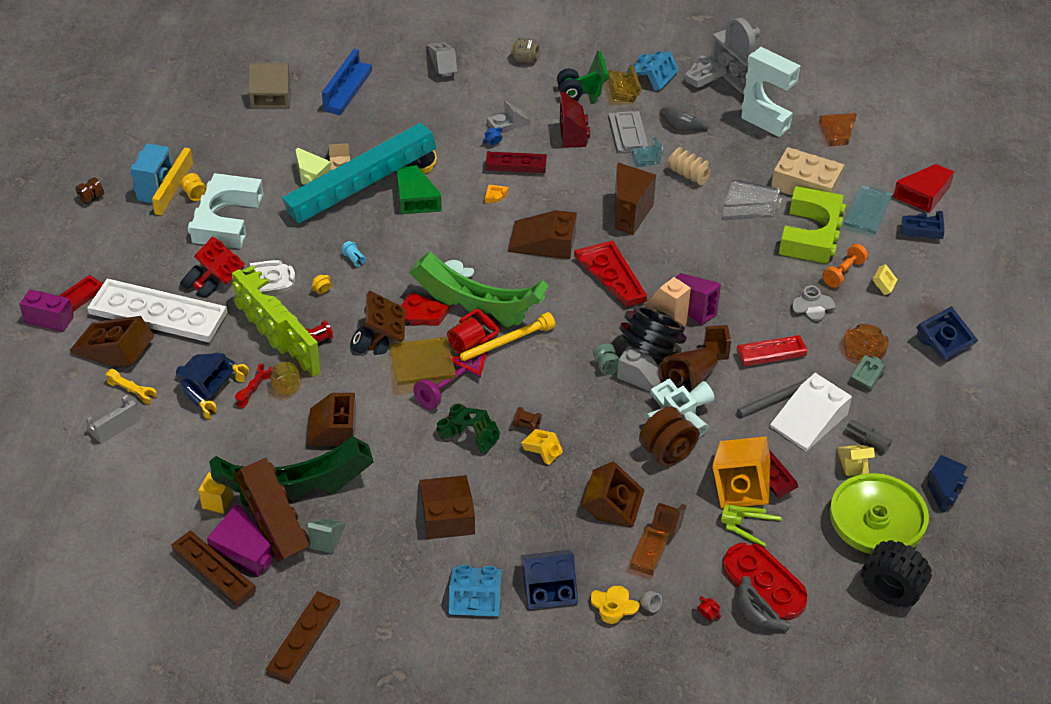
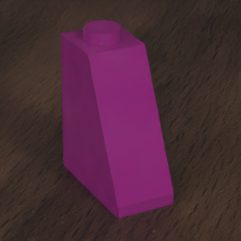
[668,273,721,326]
[207,504,273,577]

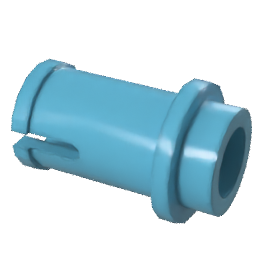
[342,241,366,267]

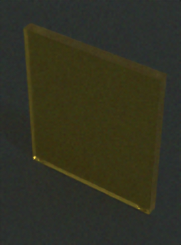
[390,337,456,385]

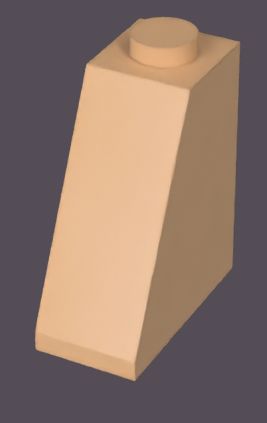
[644,277,691,326]

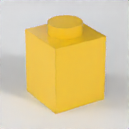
[198,472,234,514]

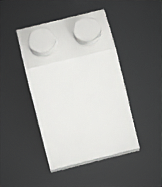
[770,373,852,452]

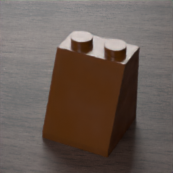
[615,162,656,235]

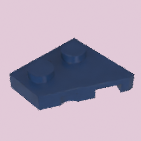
[901,211,945,239]

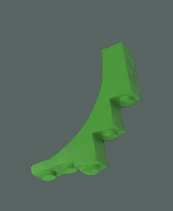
[409,251,549,329]

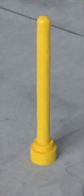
[460,312,555,361]

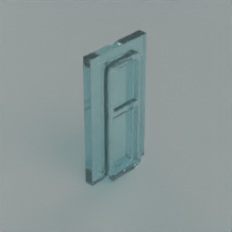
[844,185,893,234]

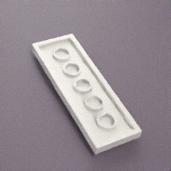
[87,279,228,343]

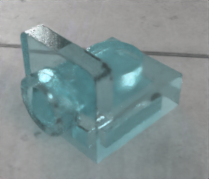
[632,137,664,167]

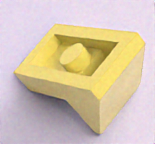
[837,445,875,476]

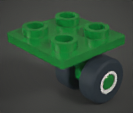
[557,51,609,103]

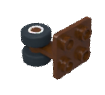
[350,291,405,355]

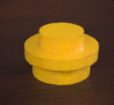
[311,275,332,294]

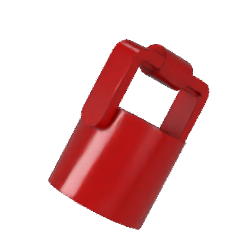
[447,309,499,354]

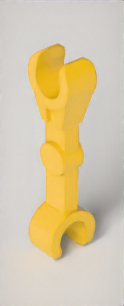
[105,369,157,405]

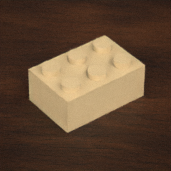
[771,147,845,196]

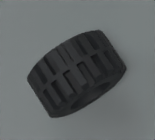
[861,540,932,608]

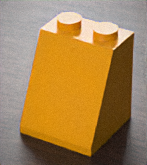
[713,436,770,508]

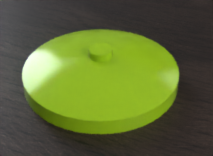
[830,473,929,554]

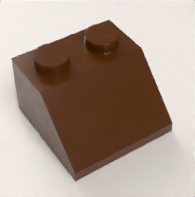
[581,461,645,528]

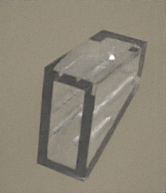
[722,179,783,221]

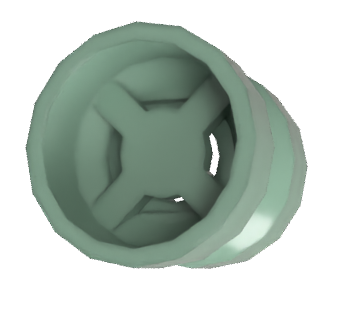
[593,343,619,375]

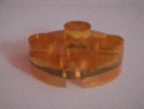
[843,324,889,361]

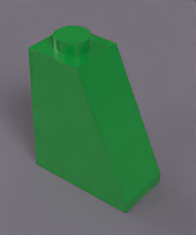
[397,165,442,214]

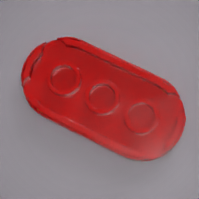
[723,542,808,620]

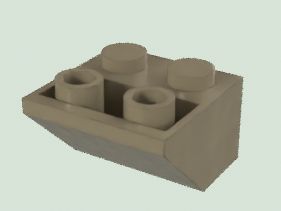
[249,63,292,108]

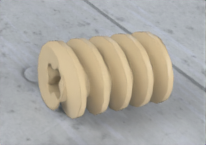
[667,147,711,185]

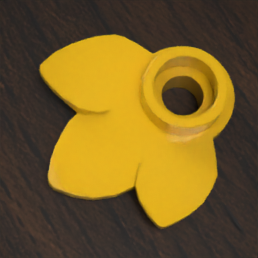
[591,585,640,624]

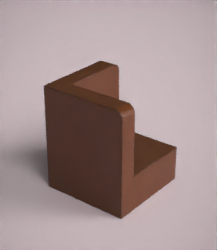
[703,325,731,360]
[651,503,687,535]

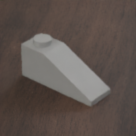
[427,42,457,76]

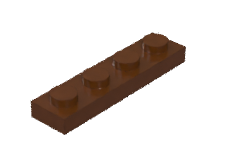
[171,530,256,606]
[266,591,340,684]

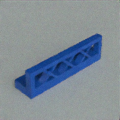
[322,49,372,115]

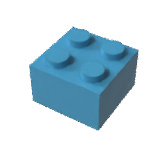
[130,143,173,203]

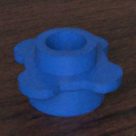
[483,127,503,145]

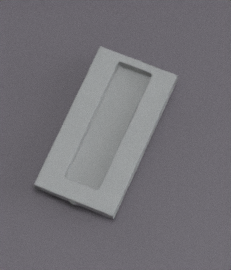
[609,111,649,153]

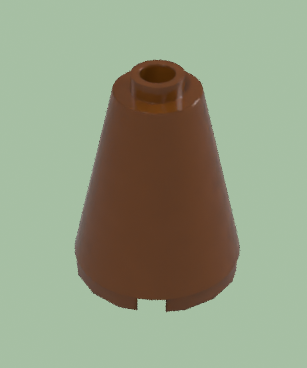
[658,347,718,393]

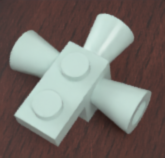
[645,378,715,438]

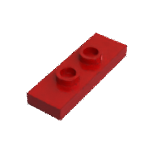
[736,335,808,367]

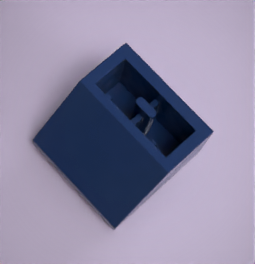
[520,550,578,609]

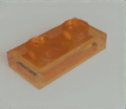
[630,526,670,576]

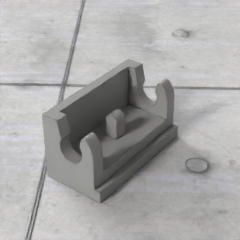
[86,396,140,444]

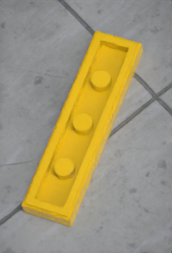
[152,147,193,215]

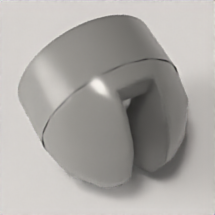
[640,591,662,613]

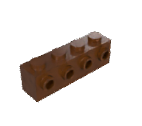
[234,458,310,563]

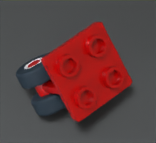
[180,236,245,298]

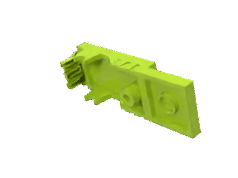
[232,265,321,377]

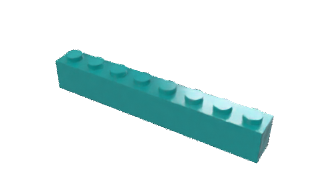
[282,123,437,224]

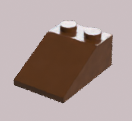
[508,210,577,259]
[70,316,154,367]
[419,475,475,539]

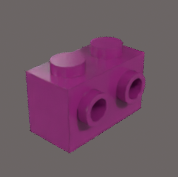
[19,289,74,332]

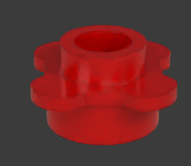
[697,596,721,621]

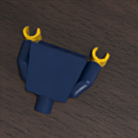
[176,352,249,419]

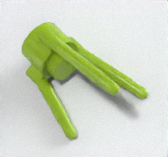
[721,504,782,547]

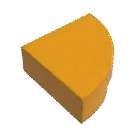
[485,185,508,203]

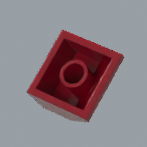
[559,92,590,148]

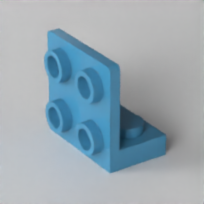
[623,51,679,91]
[449,565,502,616]

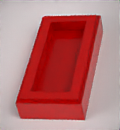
[59,275,103,312]

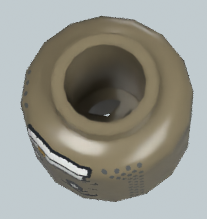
[511,38,540,63]

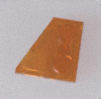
[819,113,857,147]

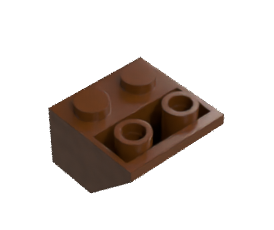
[307,393,356,446]

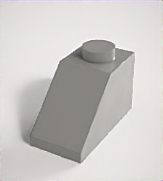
[617,346,661,392]

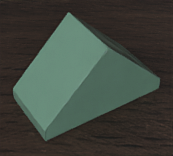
[307,517,346,554]

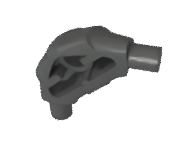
[660,107,710,131]
[738,576,790,632]

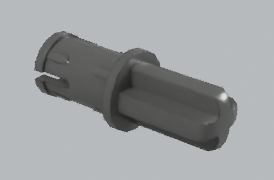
[846,420,892,453]

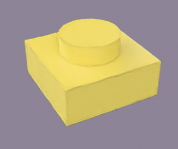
[872,264,898,295]

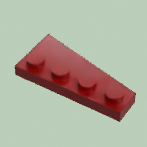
[574,240,647,307]

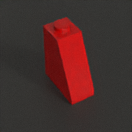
[893,164,954,213]

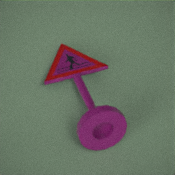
[413,352,488,410]

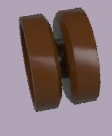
[639,406,700,467]

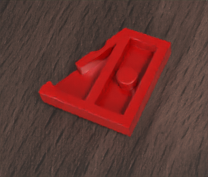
[401,292,449,326]

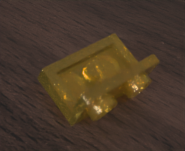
[607,65,641,103]

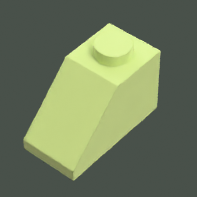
[296,148,331,185]

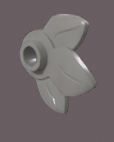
[792,285,836,321]

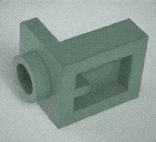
[851,355,886,390]

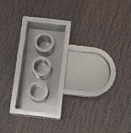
[710,17,775,99]

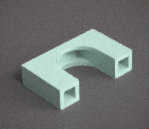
[741,47,800,137]
[188,173,264,249]

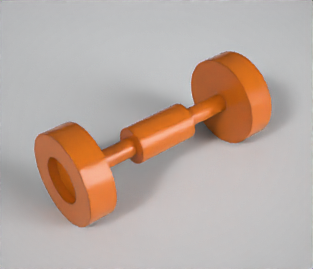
[822,243,868,288]

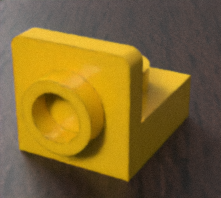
[521,429,563,465]

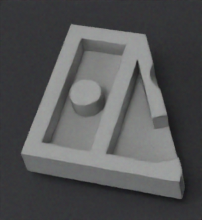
[685,55,726,88]

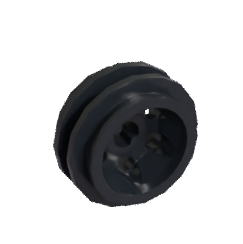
[619,306,687,360]

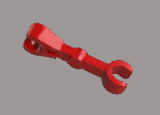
[235,363,273,408]

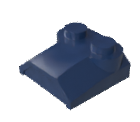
[916,306,978,360]

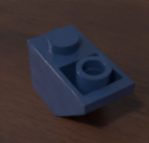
[927,455,968,513]

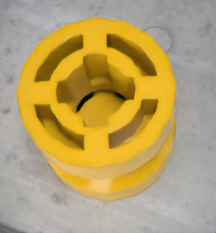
[181,173,207,201]

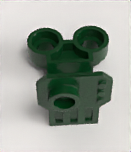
[436,403,500,454]

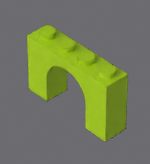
[779,186,846,264]

